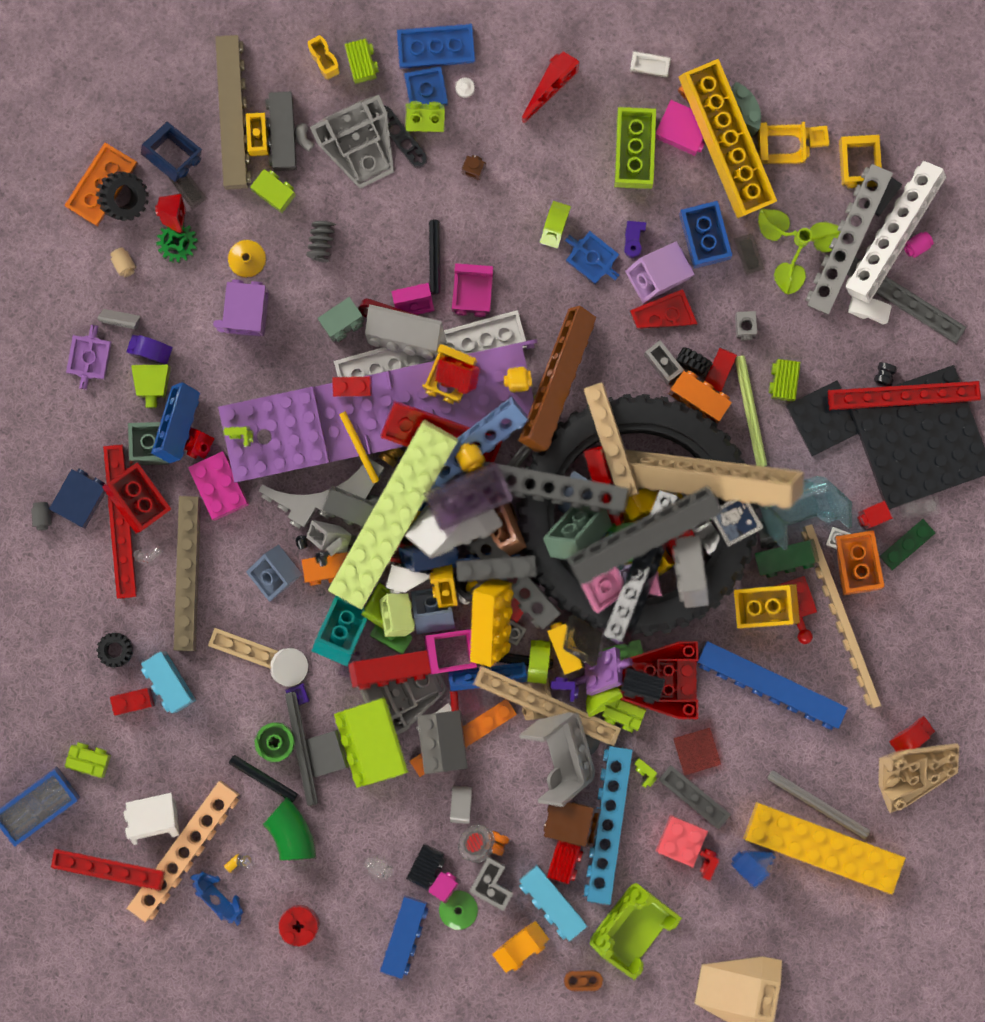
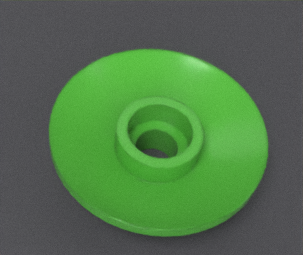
[439,891,478,930]

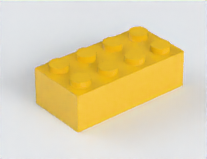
[470,579,513,667]

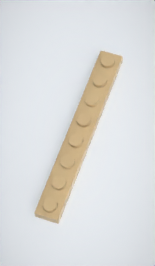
[473,667,621,746]

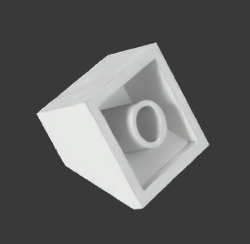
[386,563,431,594]

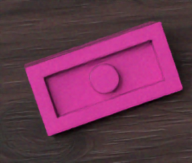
[392,283,435,315]

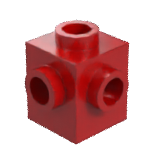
[184,427,215,459]

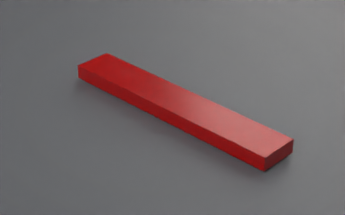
[50,849,165,891]

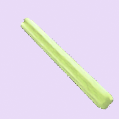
[735,356,767,467]

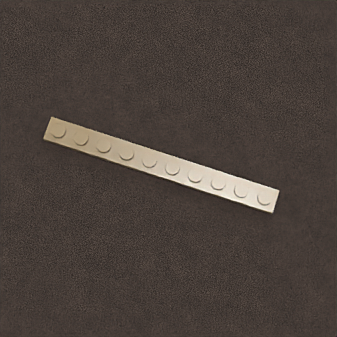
[801,524,881,708]

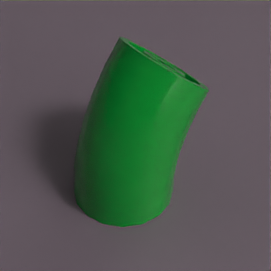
[263,797,316,861]

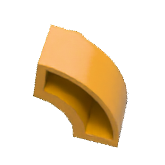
[492,920,549,973]

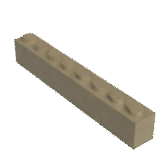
[215,35,251,190]
[174,496,201,651]

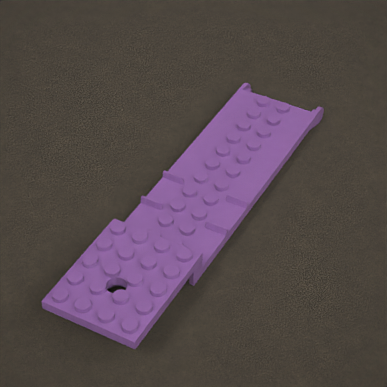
[218,339,537,483]

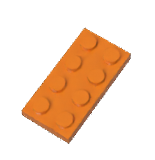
[64,142,138,227]

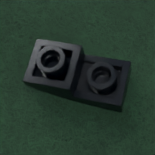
[863,177,903,217]

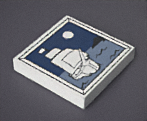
[713,500,763,546]

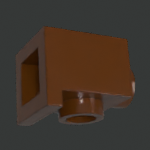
[462,155,486,181]

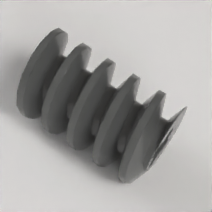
[306,221,336,262]

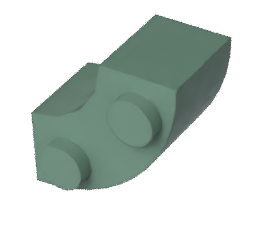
[731,82,761,137]

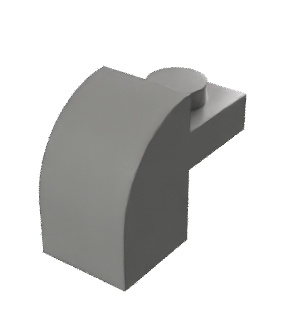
[692,520,720,557]

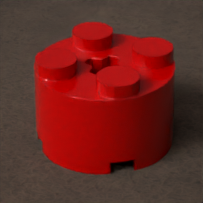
[279,905,319,947]

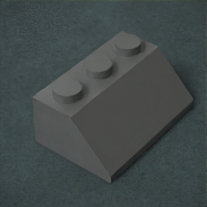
[417,710,468,774]

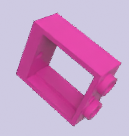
[424,629,477,675]

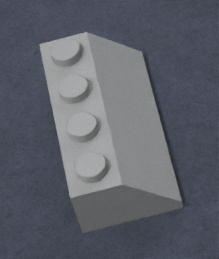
[365,304,447,360]

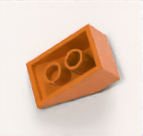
[835,530,885,596]

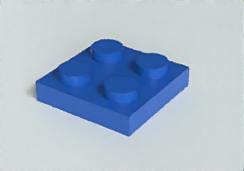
[404,67,448,106]

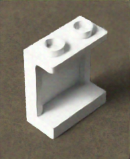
[124,793,180,845]

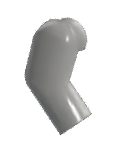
[295,123,314,152]

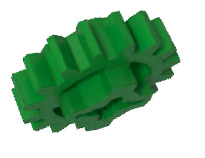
[156,222,198,263]

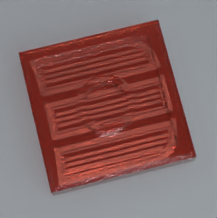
[673,727,721,776]

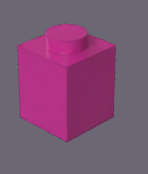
[428,872,459,904]

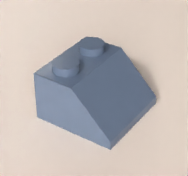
[246,545,303,602]
[411,588,455,634]

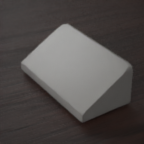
[98,309,140,330]

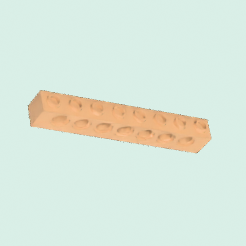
[126,781,239,922]

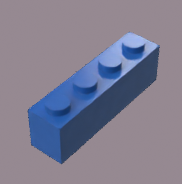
[151,382,200,464]
[380,895,429,979]

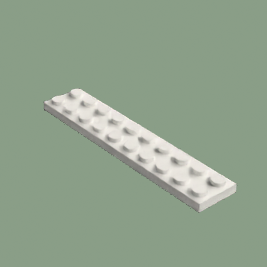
[334,310,527,377]

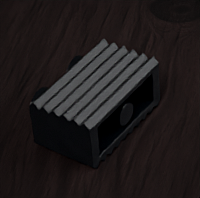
[621,668,666,704]
[406,843,446,889]

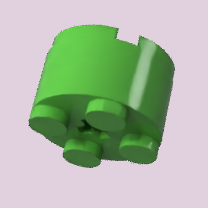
[255,722,295,762]

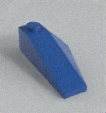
[731,851,776,888]

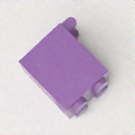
[213,280,269,337]

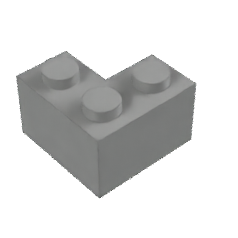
[469,856,513,911]

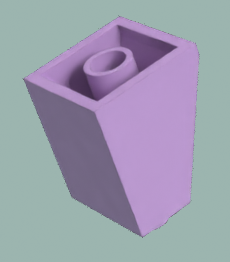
[625,241,695,304]

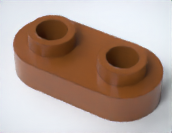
[564,970,603,991]

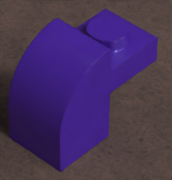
[126,335,173,365]

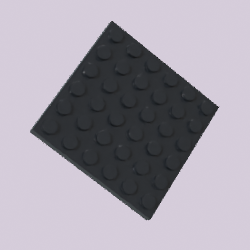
[849,365,985,510]

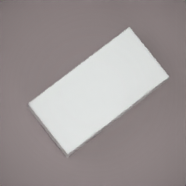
[630,51,671,77]

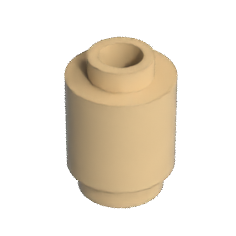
[110,247,136,277]

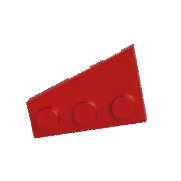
[630,289,697,329]

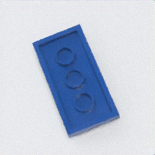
[397,24,475,69]

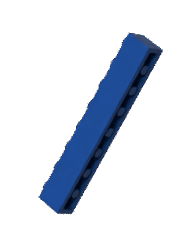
[697,641,848,730]

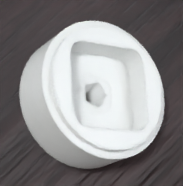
[456,78,475,98]

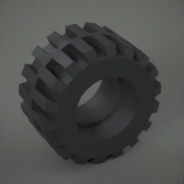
[96,171,149,221]

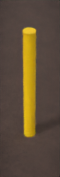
[339,411,379,483]

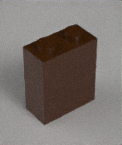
[543,801,601,847]

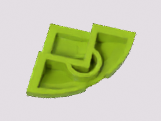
[586,686,623,717]

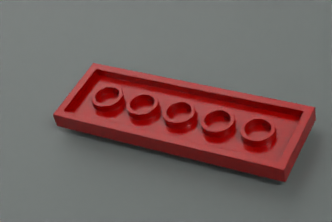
[380,401,503,463]

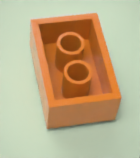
[668,370,732,424]

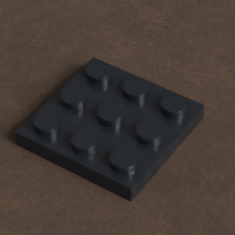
[786,380,858,457]

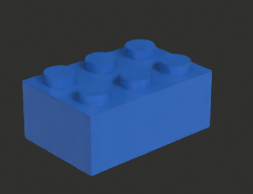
[679,201,732,269]

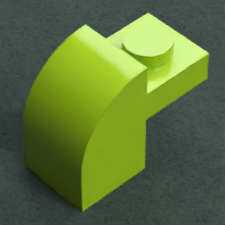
[540,201,571,249]
[527,640,550,684]

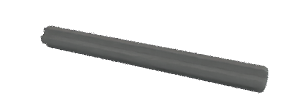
[285,692,318,806]

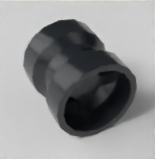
[873,362,897,386]

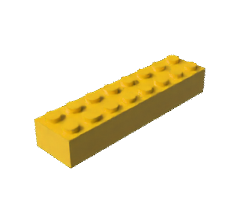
[678,59,777,218]
[743,802,905,895]

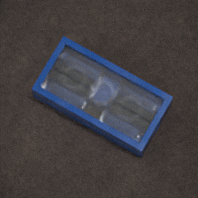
[0,766,80,847]

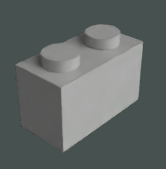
[644,340,683,385]

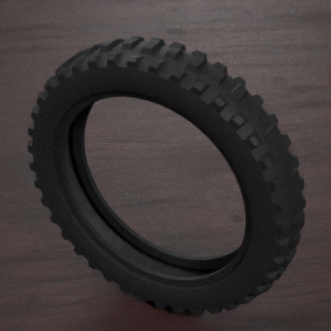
[516,394,759,637]

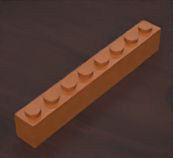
[518,306,597,452]

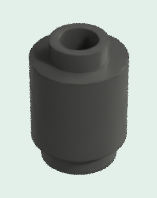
[31,502,52,531]

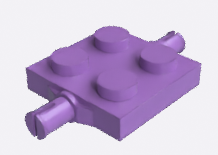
[66,325,112,390]
[575,647,633,696]

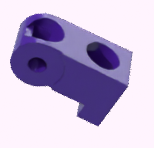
[624,221,646,258]

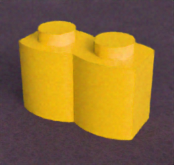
[308,35,340,80]

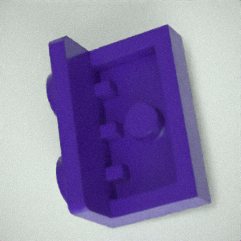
[551,677,579,702]

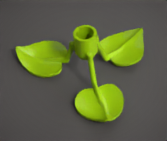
[758,209,840,295]

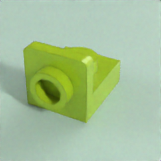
[224,427,254,447]
[634,757,657,788]

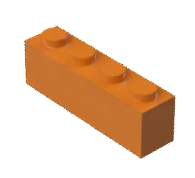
[301,552,349,586]

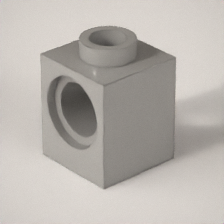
[735,311,757,340]

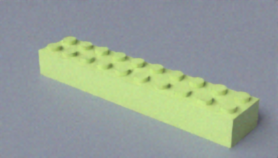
[328,420,458,609]

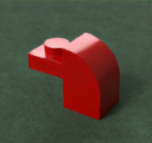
[889,716,935,751]

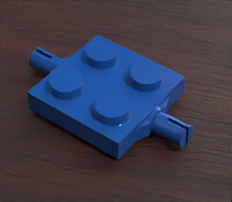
[565,231,620,284]

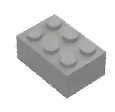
[673,536,709,608]

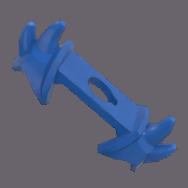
[190,872,244,926]

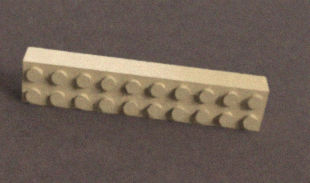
[625,449,804,508]

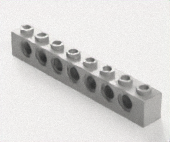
[805,164,893,315]

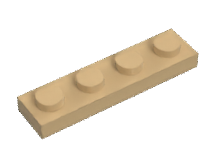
[208,628,278,669]

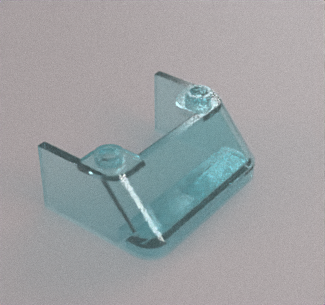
[759,476,852,550]

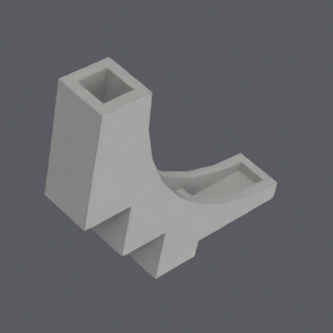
[259,459,385,529]

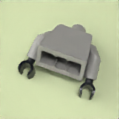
[295,520,356,567]

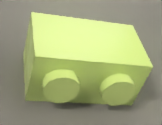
[380,593,415,637]

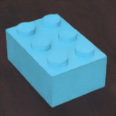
[141,651,196,713]

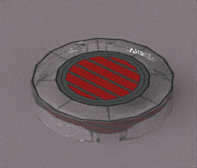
[458,824,495,863]

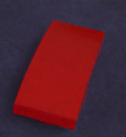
[705,348,737,392]

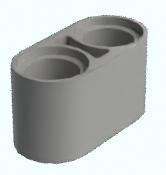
[450,786,472,824]

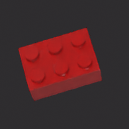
[102,462,171,533]

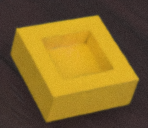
[808,126,829,148]

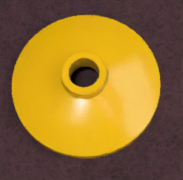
[228,240,266,277]

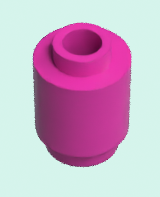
[904,231,934,258]

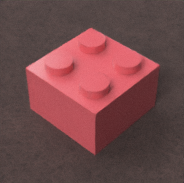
[656,815,708,867]

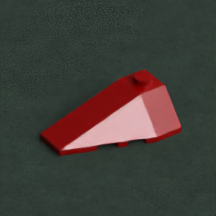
[522,51,580,124]

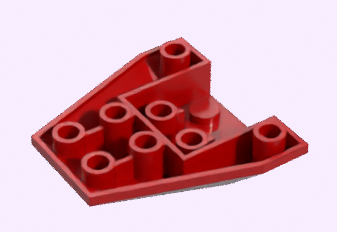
[620,641,698,719]

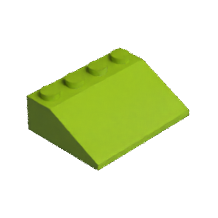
[334,697,408,788]

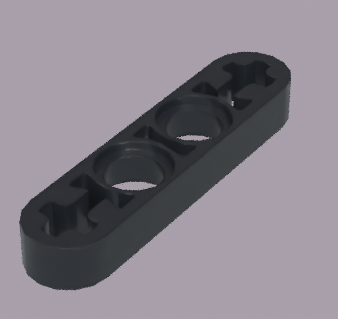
[384,105,427,168]

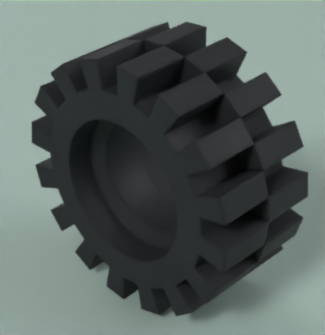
[676,347,713,378]
[96,633,133,667]

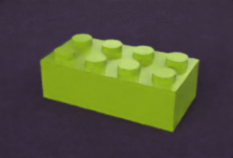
[614,107,656,189]

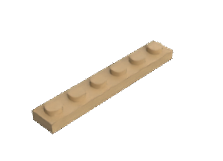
[584,382,639,497]

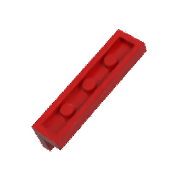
[584,446,624,526]

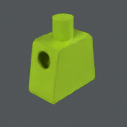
[131,365,170,408]

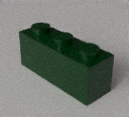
[754,539,819,578]

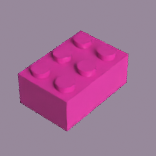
[188,451,249,521]

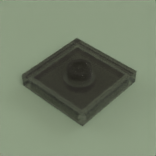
[563,615,602,667]

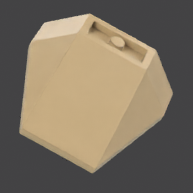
[879,744,959,813]
[695,956,782,1022]

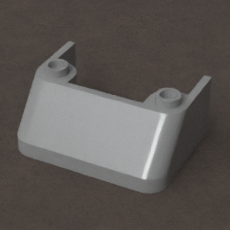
[519,712,595,807]

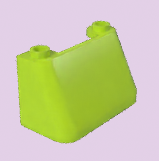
[590,883,682,980]

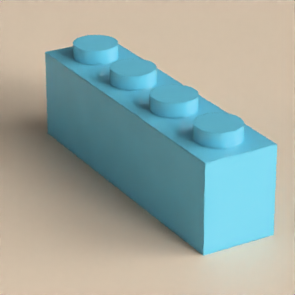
[519,865,587,942]

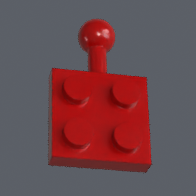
[775,576,817,644]

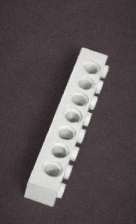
[846,161,946,303]

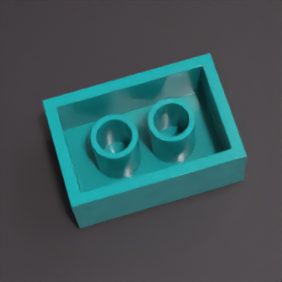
[311,595,368,666]

